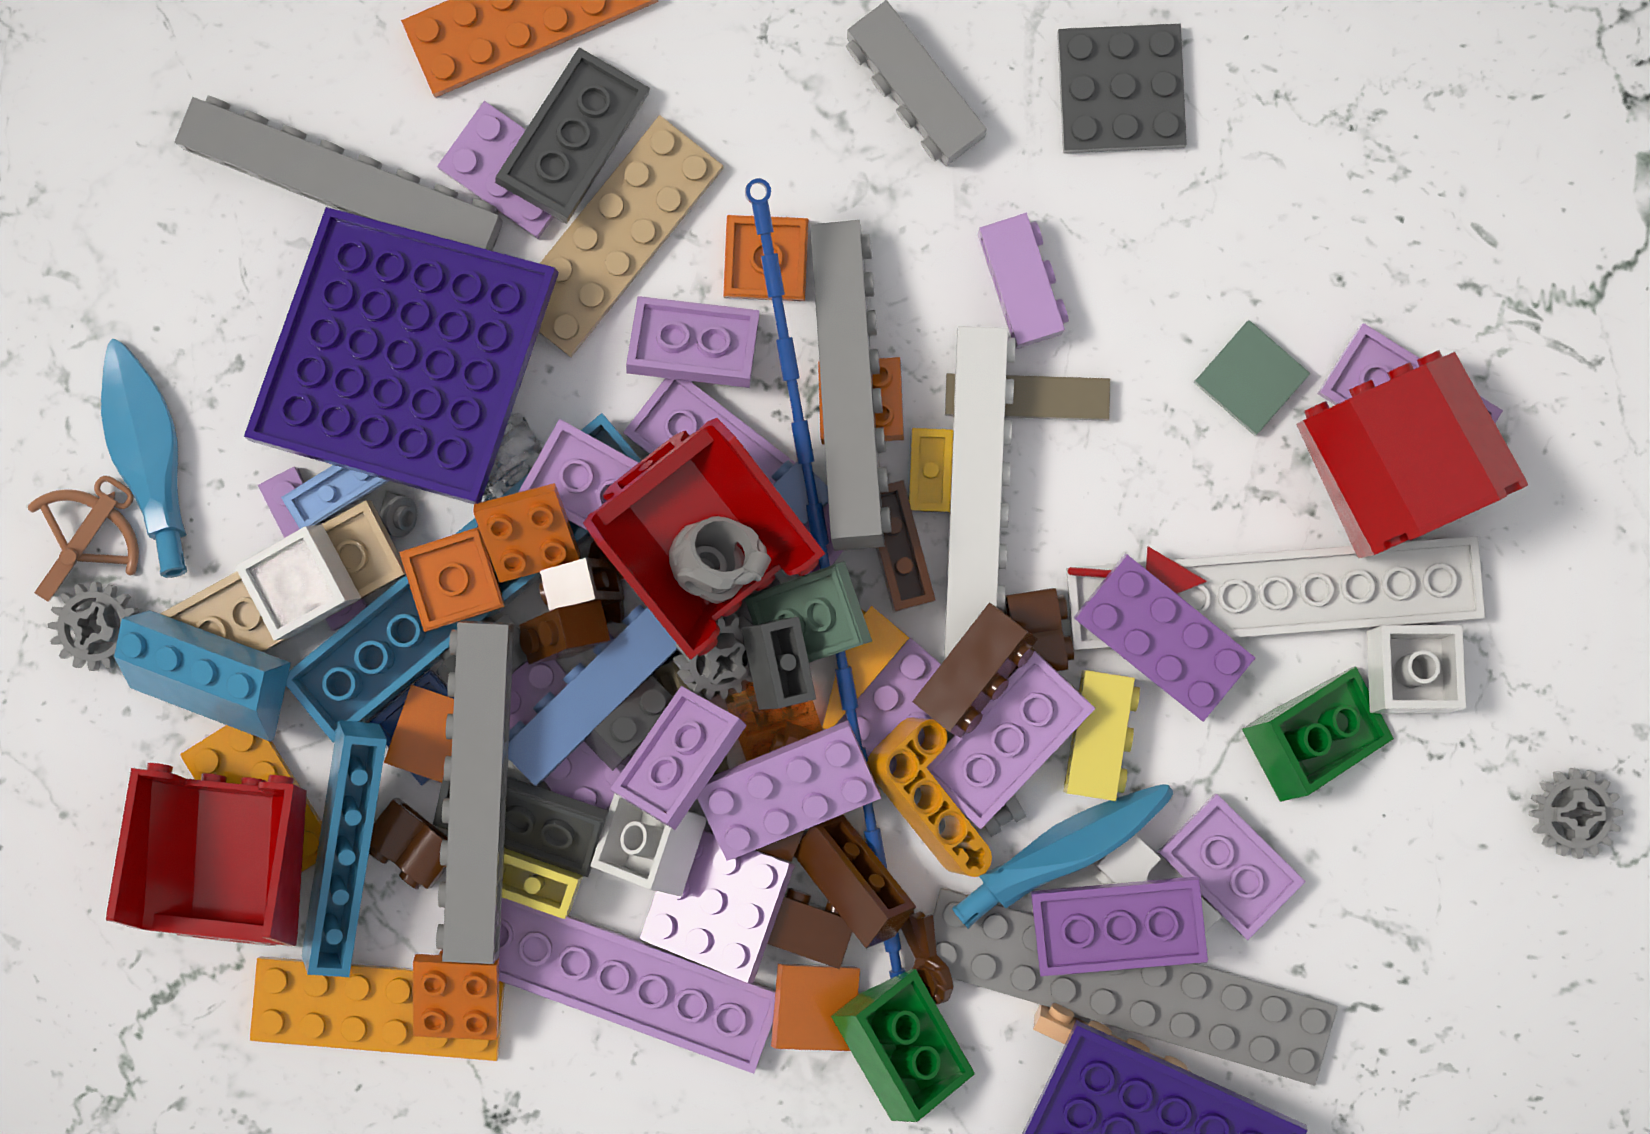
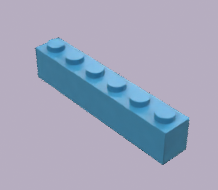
[301,720,387,977]

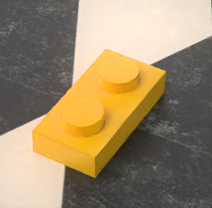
[909,428,953,513]

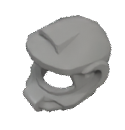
[669,516,771,604]

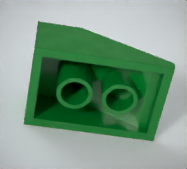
[1242,666,1394,802]

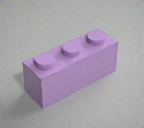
[977,212,1069,350]

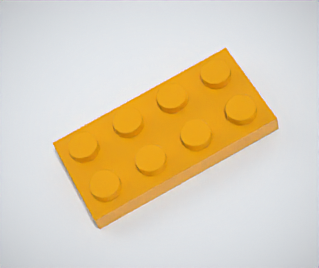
[180,725,322,872]

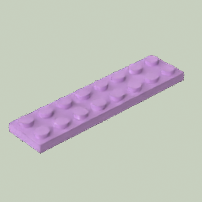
[499,898,775,1074]

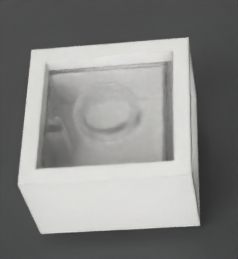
[235,525,361,641]

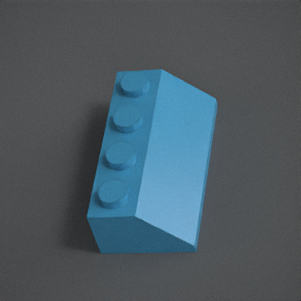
[114,610,291,741]

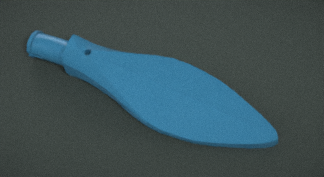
[101,339,187,578]
[952,784,1173,929]

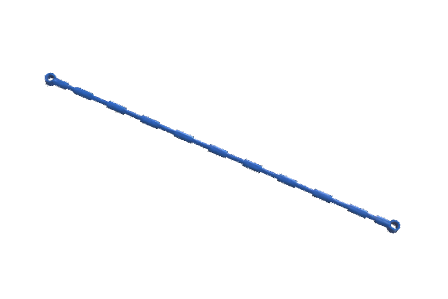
[745,178,906,979]

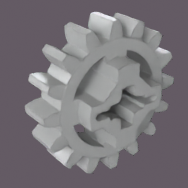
[48,582,139,671]
[673,613,753,700]
[1529,768,1623,859]

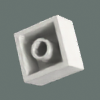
[1367,625,1466,713]
[590,793,707,897]

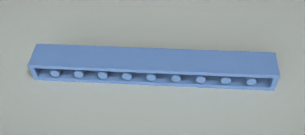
[508,460,829,786]

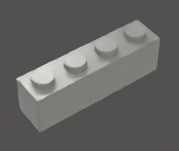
[846,0,987,167]

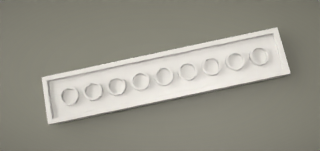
[1066,536,1485,650]

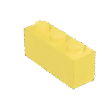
[1063,670,1140,801]
[502,848,583,919]

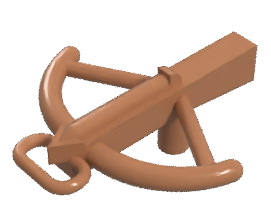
[28,476,139,602]

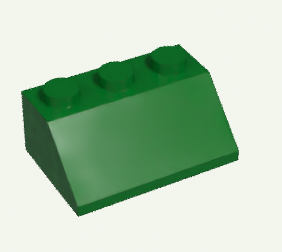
[831,969,975,1122]

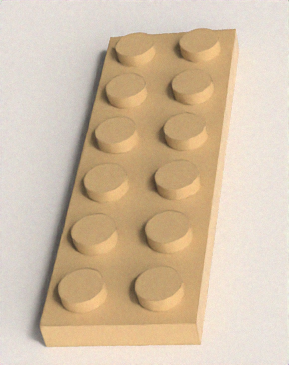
[539,115,724,357]
[160,500,406,652]

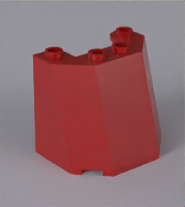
[1296,350,1528,558]
[583,418,826,660]
[106,763,307,946]

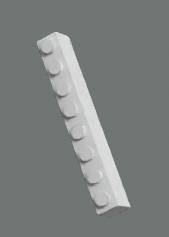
[944,326,1015,658]

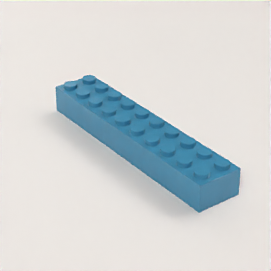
[286,413,642,743]

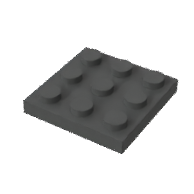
[1057,23,1187,153]

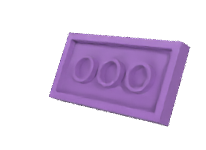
[1073,553,1255,722]
[1031,876,1208,977]

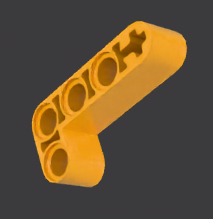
[867,717,992,877]

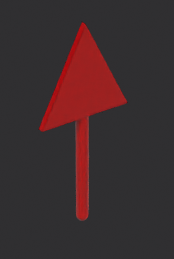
[1067,546,1207,594]

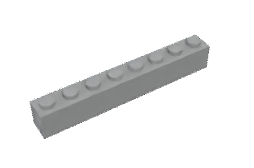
[175,95,504,251]
[810,220,891,551]
[436,621,514,964]

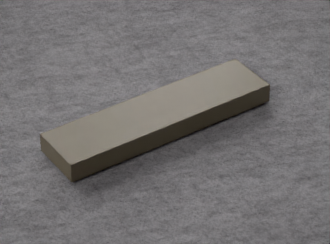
[945,373,1110,421]

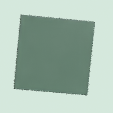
[1193,320,1311,436]

